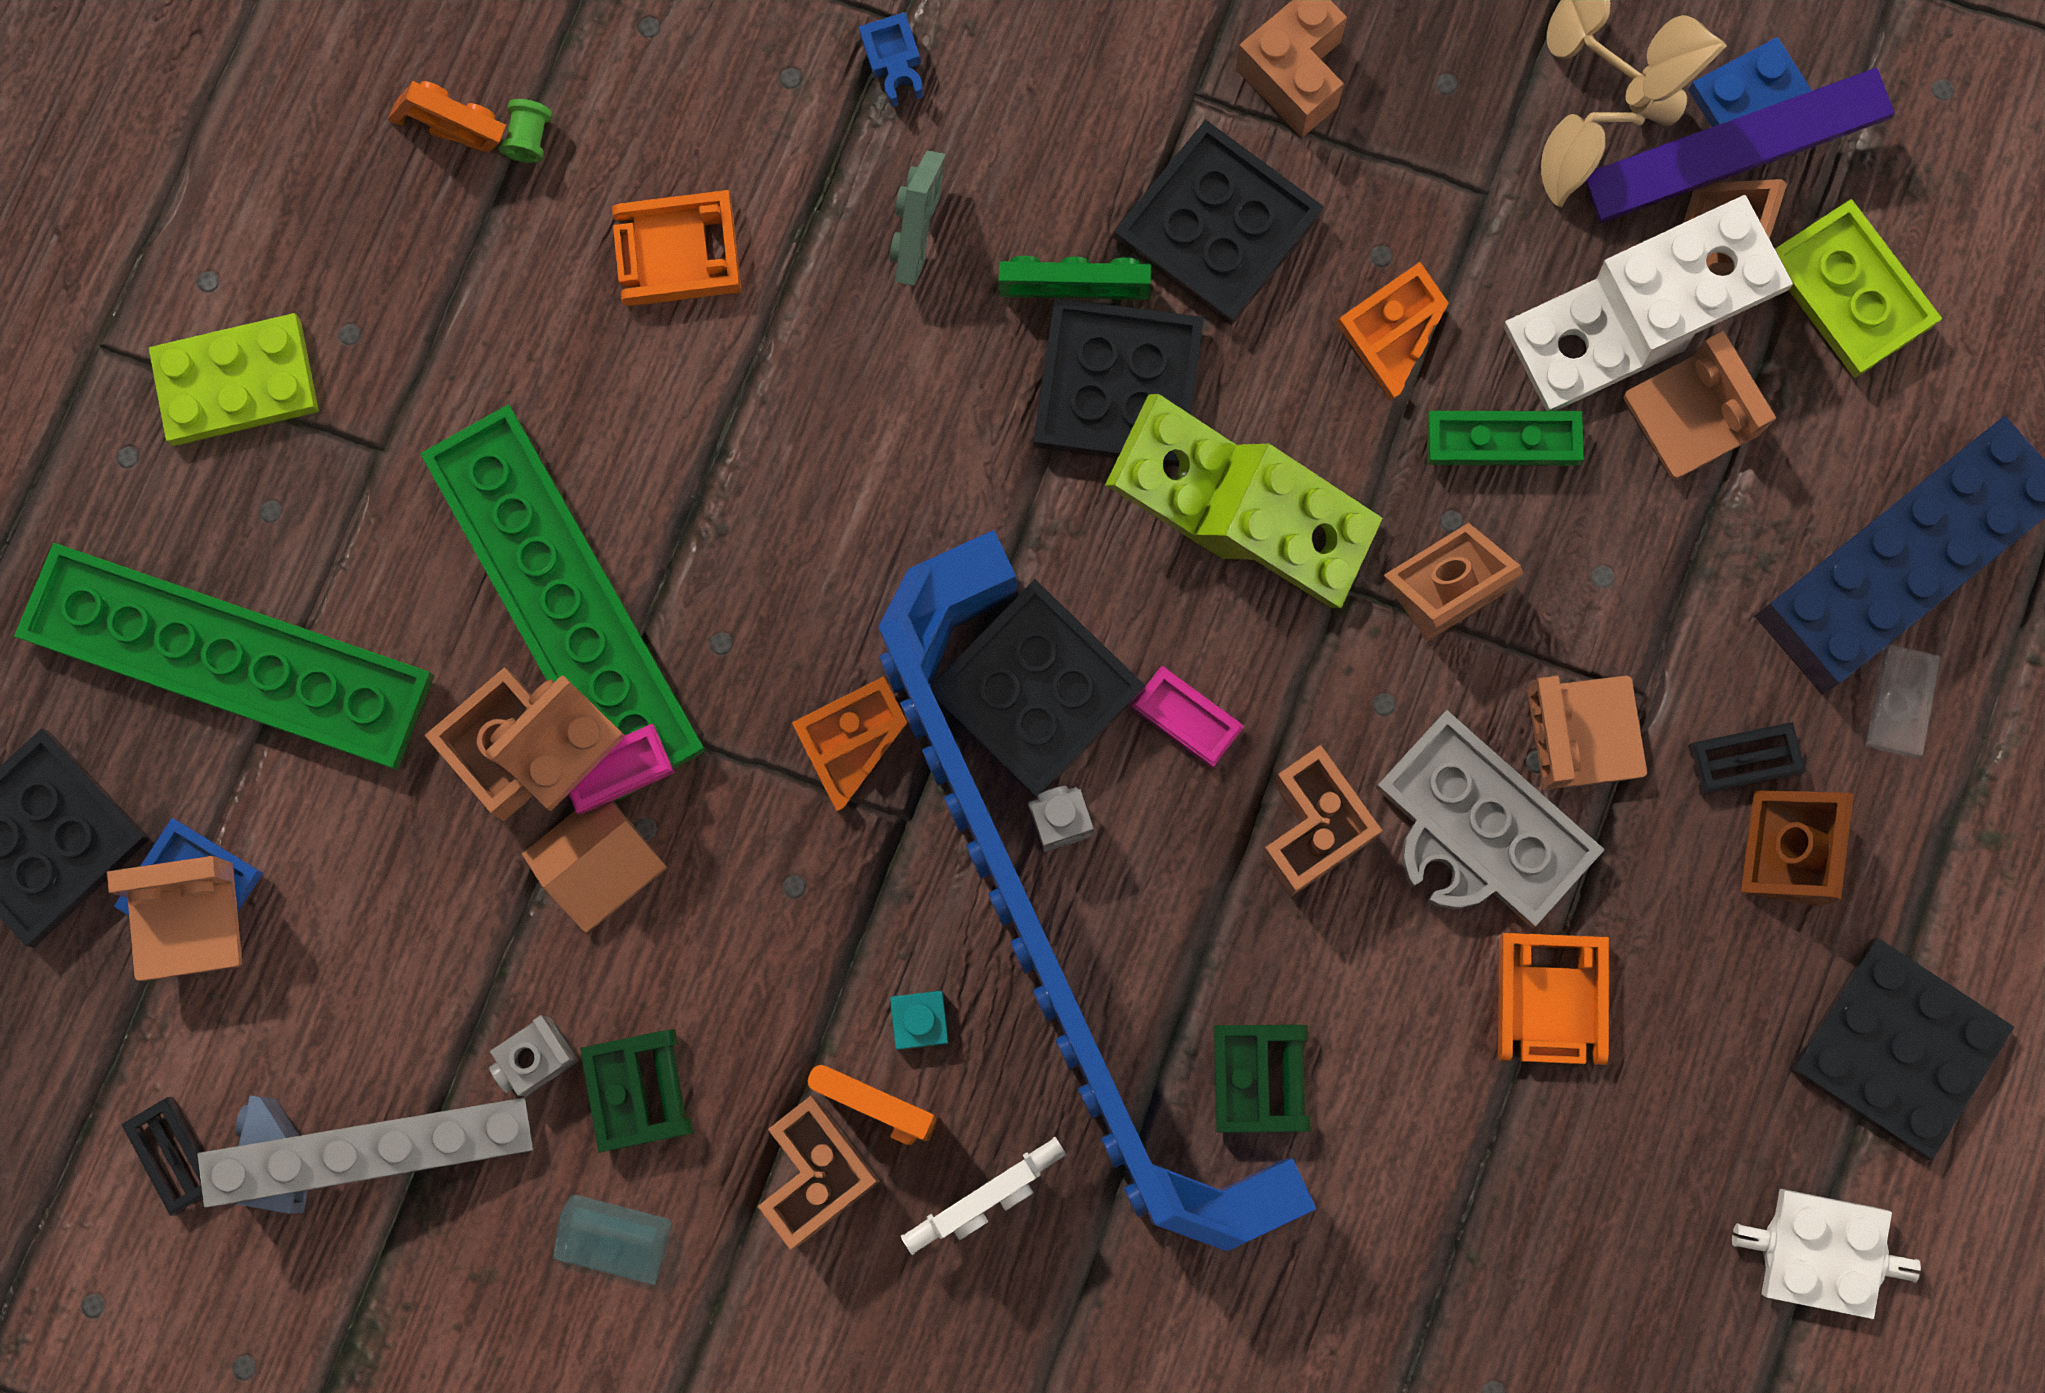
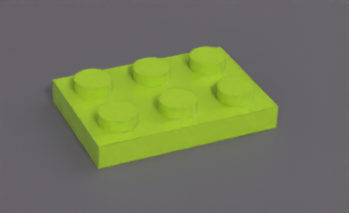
[1775,199,1942,378]
[149,313,319,446]

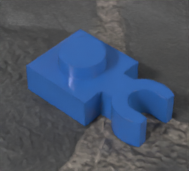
[858,12,923,107]

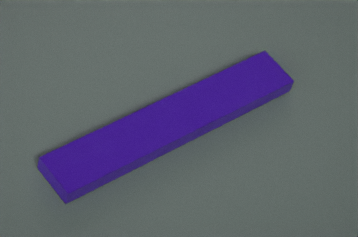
[1585,67,1895,224]

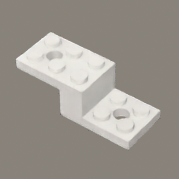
[1504,195,1793,411]

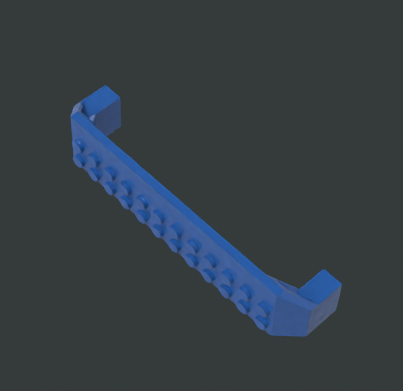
[878,530,1316,1251]

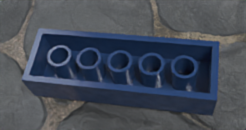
[1754,415,2045,695]

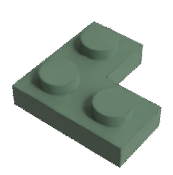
[890,150,946,286]

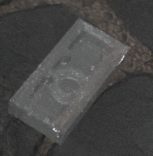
[1866,645,1941,758]

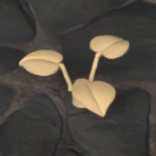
[1541,0,1727,208]

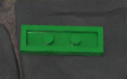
[999,256,1151,300]
[1427,411,1584,466]

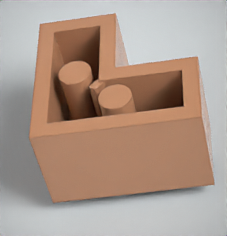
[1236,0,1347,138]
[1261,745,1382,897]
[757,1096,881,1250]

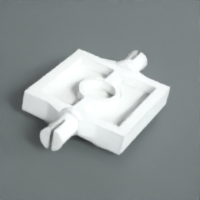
[901,1137,1067,1255]
[1732,1189,1921,1319]

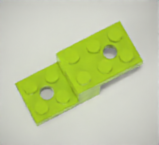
[1105,394,1383,608]

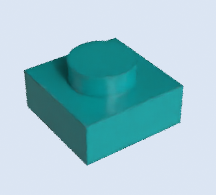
[890,991,949,1050]

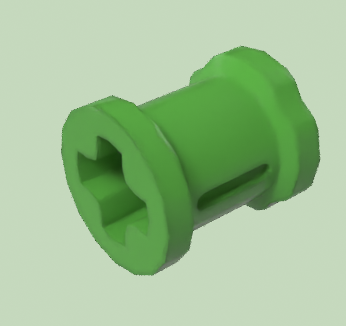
[499,99,552,163]

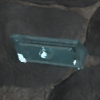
[553,1195,672,1285]

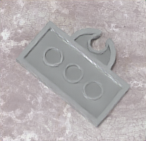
[1376,710,1605,928]

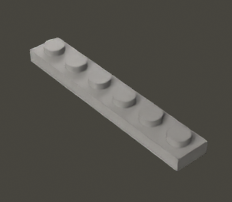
[197,1098,533,1208]

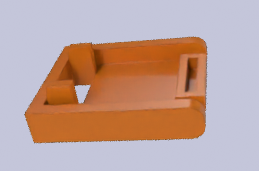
[612,190,742,306]
[1498,933,1609,1065]
[808,1065,939,1146]

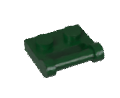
[1213,1025,1311,1133]
[580,1029,694,1153]

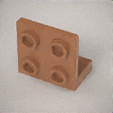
[1623,331,1776,480]
[485,675,626,811]
[1527,676,1647,790]
[107,856,242,981]

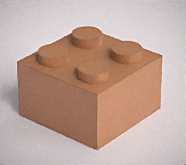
[424,667,533,821]

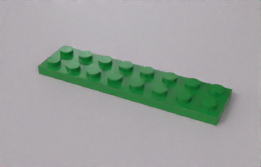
[420,404,706,802]
[14,542,435,771]

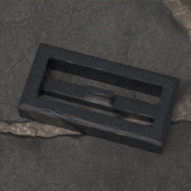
[1688,722,1806,795]
[121,1097,203,1216]

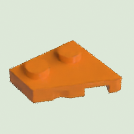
[388,81,506,153]
[1335,262,1449,401]
[792,676,907,811]

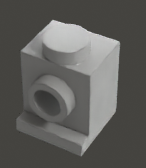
[1028,786,1094,853]
[489,1015,579,1097]

